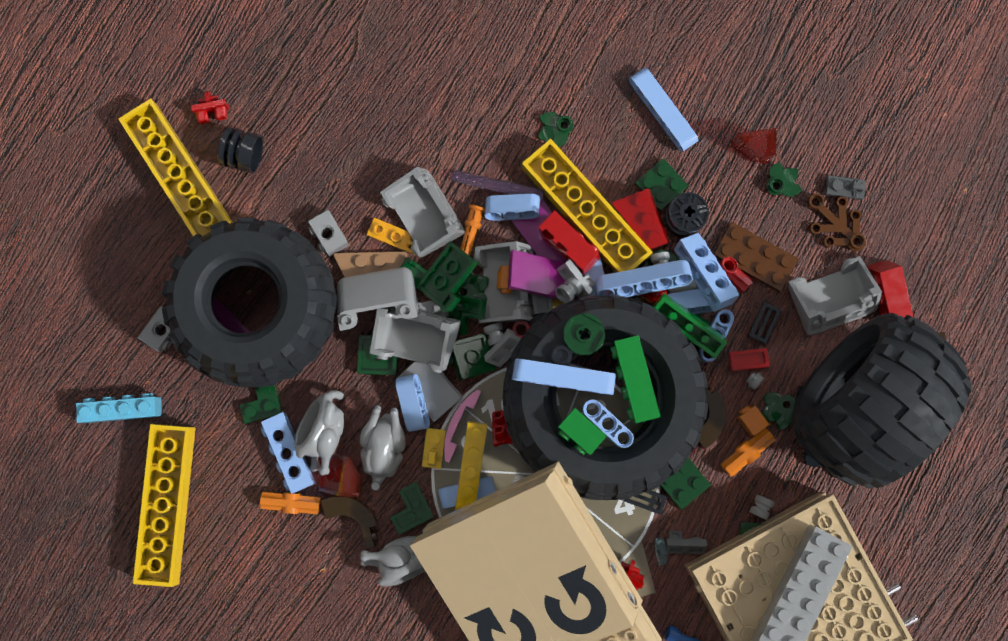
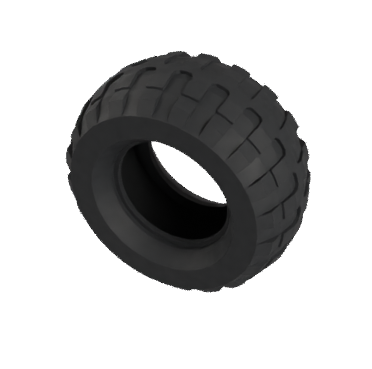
[502,295,708,500]

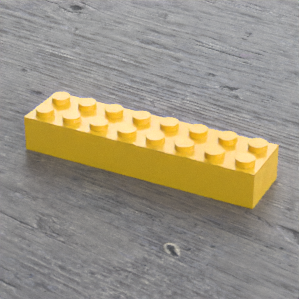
[119,98,233,236]
[521,139,653,273]
[133,424,196,587]

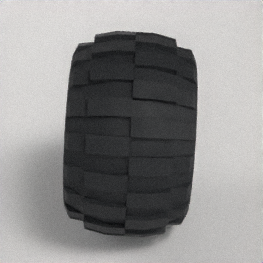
[162,218,337,388]
[790,312,972,489]

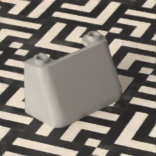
[380,167,465,257]
[474,241,536,324]
[788,256,882,335]
[337,267,418,331]
[370,306,461,373]

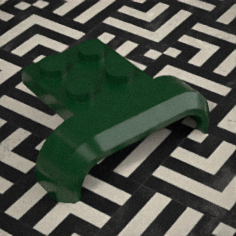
[399,241,478,312]

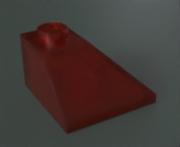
[731,128,777,164]
[317,454,362,498]

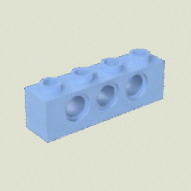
[674,233,739,312]
[261,412,316,494]

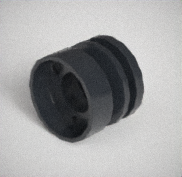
[218,127,264,174]
[664,192,709,238]

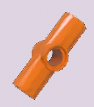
[720,428,776,477]
[260,492,321,514]

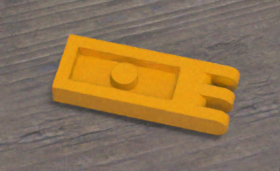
[367,218,414,255]

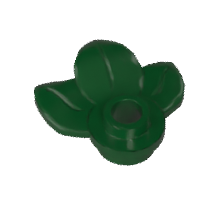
[539,112,574,147]
[766,162,802,197]
[456,271,489,300]
[761,392,796,430]

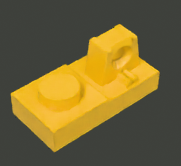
[422,428,447,469]

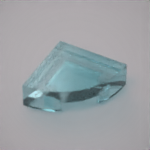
[655,537,668,565]

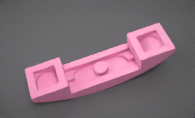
[444,390,481,463]

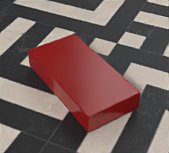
[728,348,770,372]

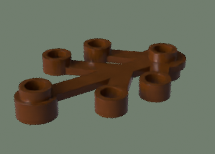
[807,193,866,251]

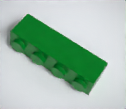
[652,292,727,358]
[610,335,660,424]

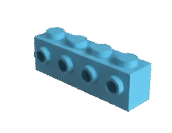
[76,393,162,423]

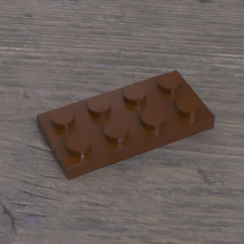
[713,222,799,292]

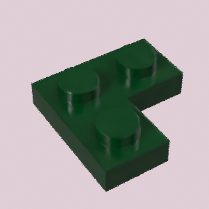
[448,293,487,335]
[240,385,283,424]
[390,482,434,535]

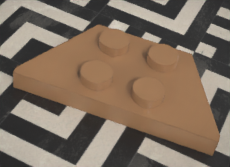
[334,252,408,277]

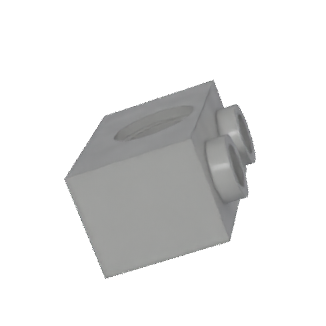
[308,210,350,257]
[138,306,172,352]

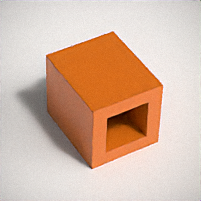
[736,405,770,436]

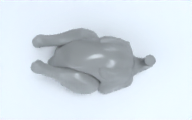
[294,390,344,475]
[360,405,406,490]
[360,536,425,587]

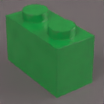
[557,408,607,456]

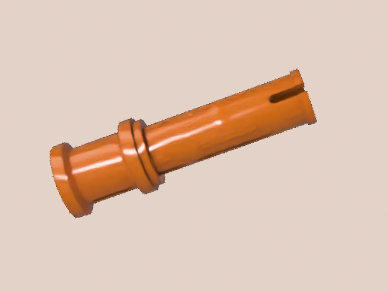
[460,205,485,256]

